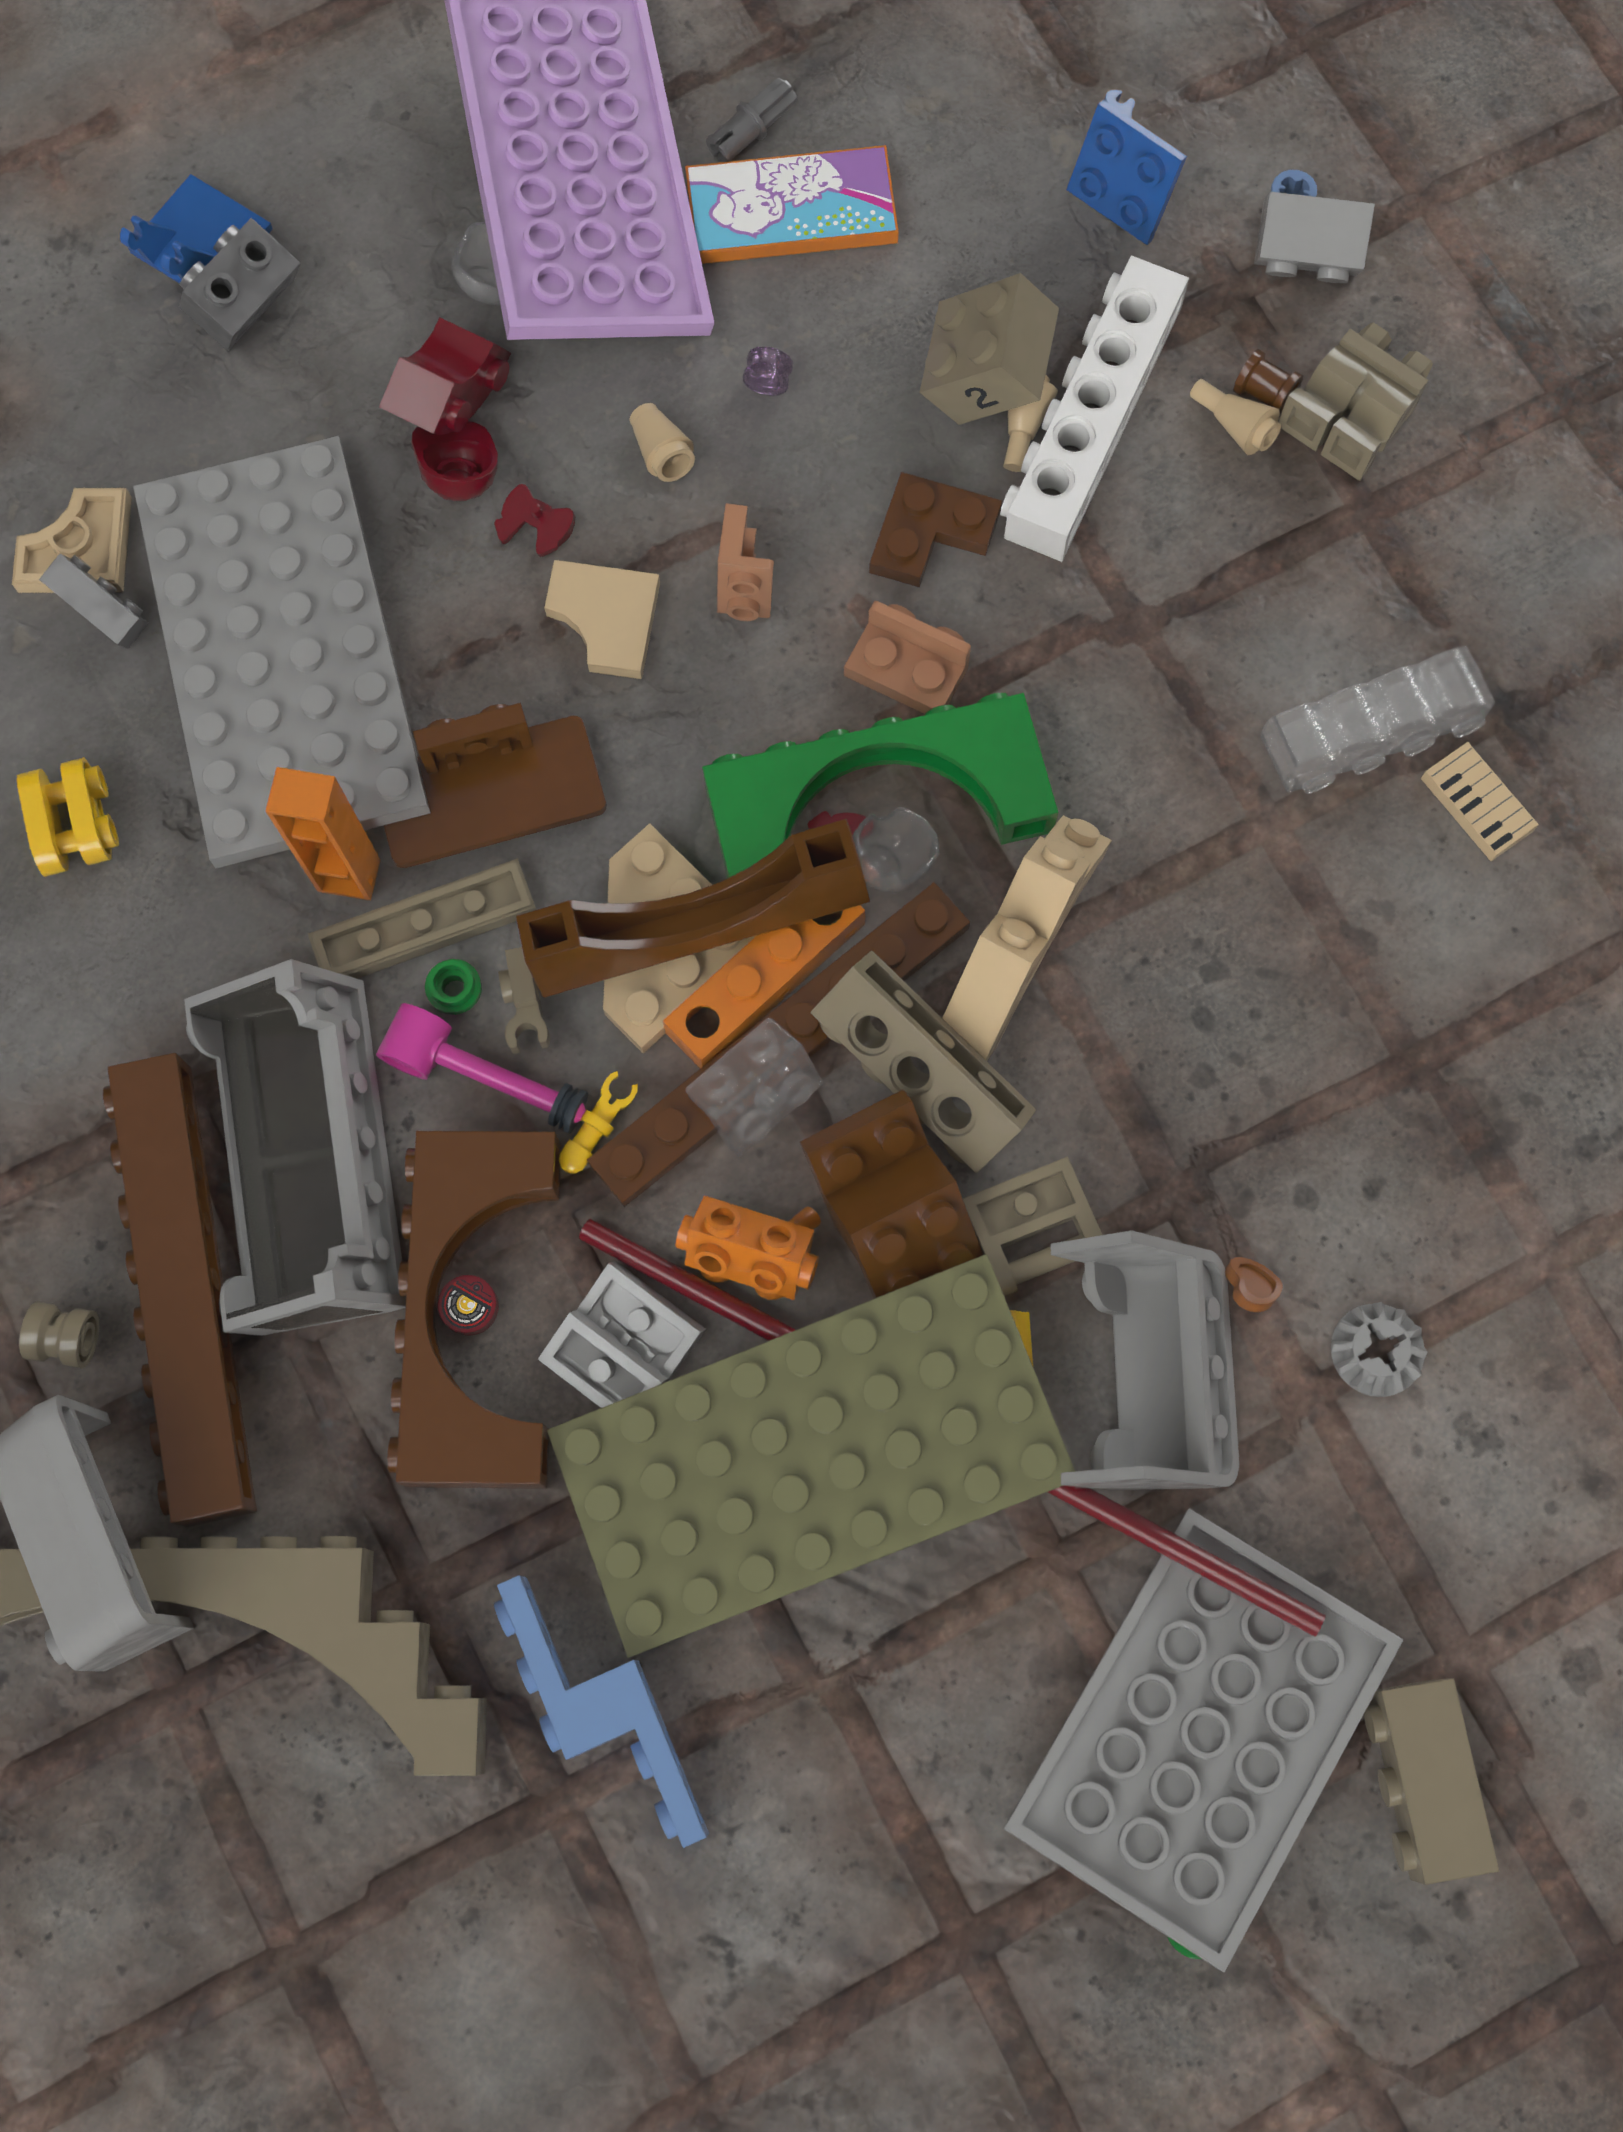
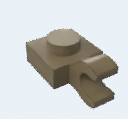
[498,947,550,1054]

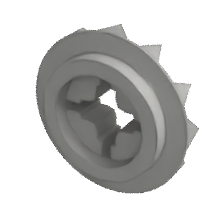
[1331,1302,1428,1397]

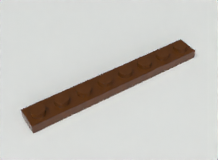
[587,882,970,1207]

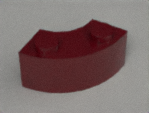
[379,317,511,435]

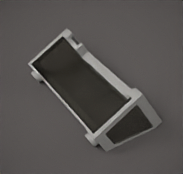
[184,959,406,1335]

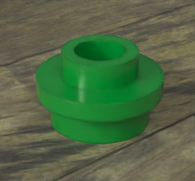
[425,959,482,1015]

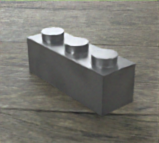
[39,554,148,649]

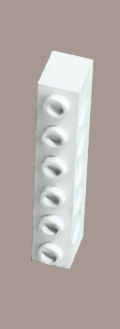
[1000,255,1189,562]

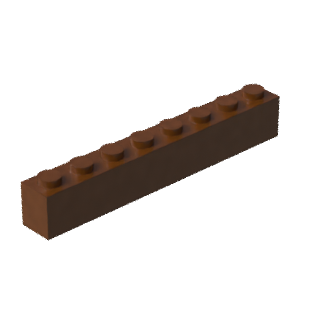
[103,1052,257,1527]

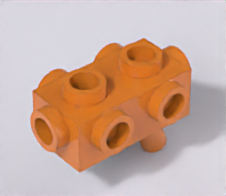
[675,1195,821,1300]

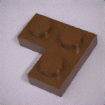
[869,472,1002,588]

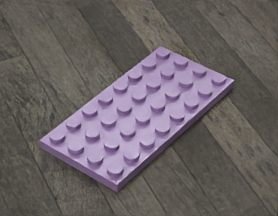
[444,0,714,340]

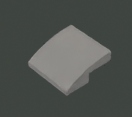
[538,1261,706,1408]

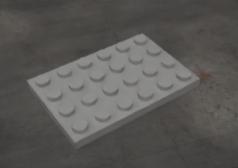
[1003,1508,1403,1972]

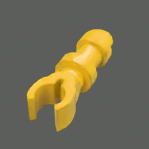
[559,1071,638,1174]

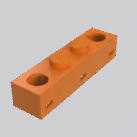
[265,767,381,901]
[663,905,866,1069]

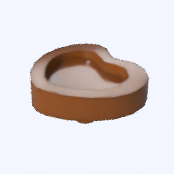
[1225,1257,1283,1312]

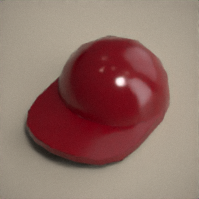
[412,421,498,502]

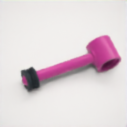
[376,1003,588,1134]

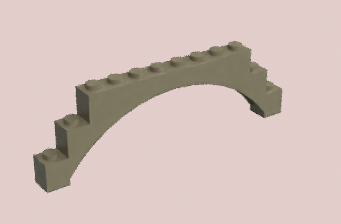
[0,1536,487,1776]

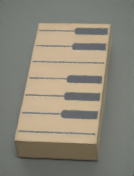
[1421,742,1539,861]

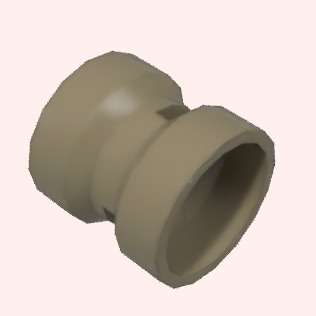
[19,1301,100,1369]

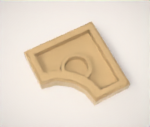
[12,488,132,593]
[544,560,660,679]

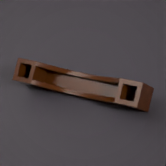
[516,819,870,998]

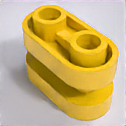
[17,757,119,877]

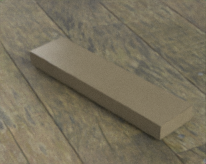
[308,858,537,979]

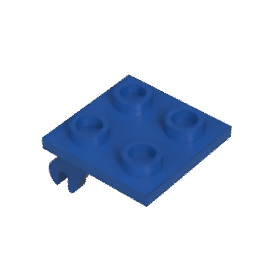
[1066,90,1187,245]
[120,174,273,284]

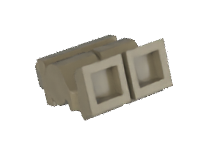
[1278,322,1433,481]

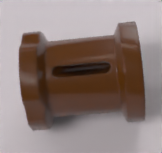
[1233,349,1304,417]

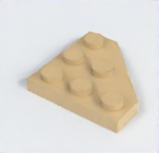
[603,823,757,1054]

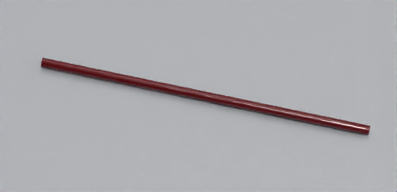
[579,1219,1326,1637]

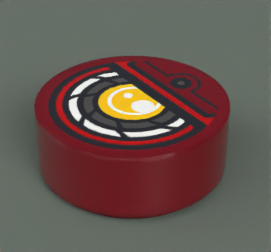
[438,1275,499,1336]

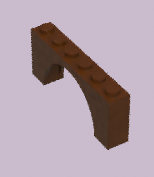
[387,1131,561,1489]

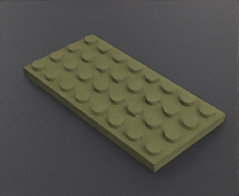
[547,1254,1075,1658]

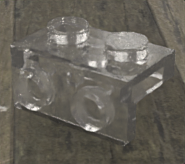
[686,1018,824,1157]

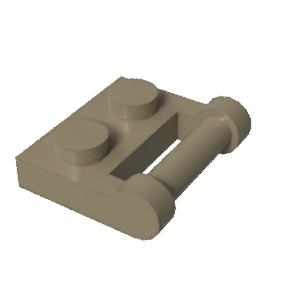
[962,1156,1102,1296]

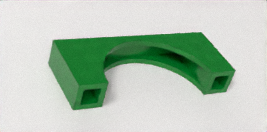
[702,693,1059,878]

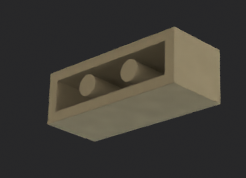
[1364,1678,1500,1885]

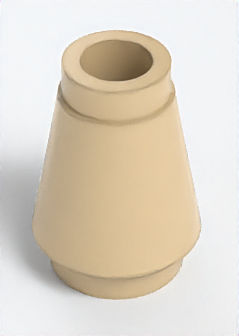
[630,403,695,482]

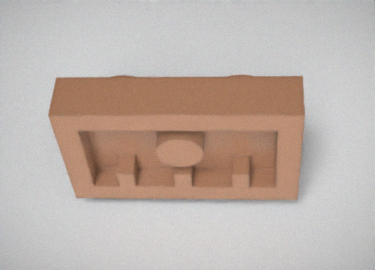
[717,503,774,621]
[844,601,971,714]

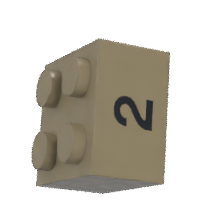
[919,273,1059,425]

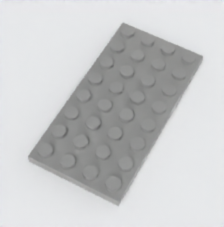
[133,436,431,869]

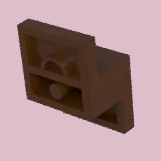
[800,1089,983,1299]

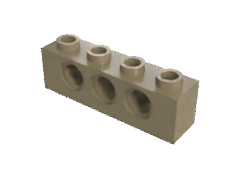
[810,950,1036,1174]

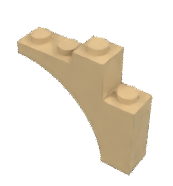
[942,815,1112,1061]

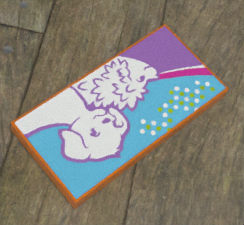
[685,145,899,264]

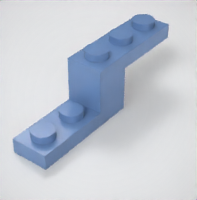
[494,1575,709,1848]

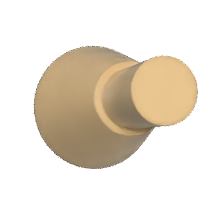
[1003,375,1058,472]
[1190,379,1281,455]

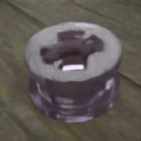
[743,346,793,396]

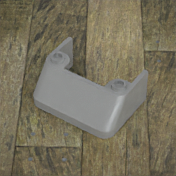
[1050,1231,1239,1490]
[0,1395,194,1671]

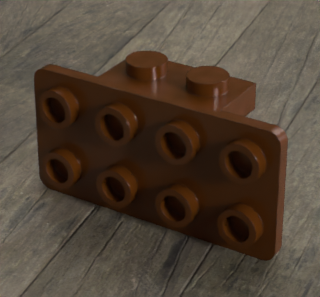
[384,702,607,868]

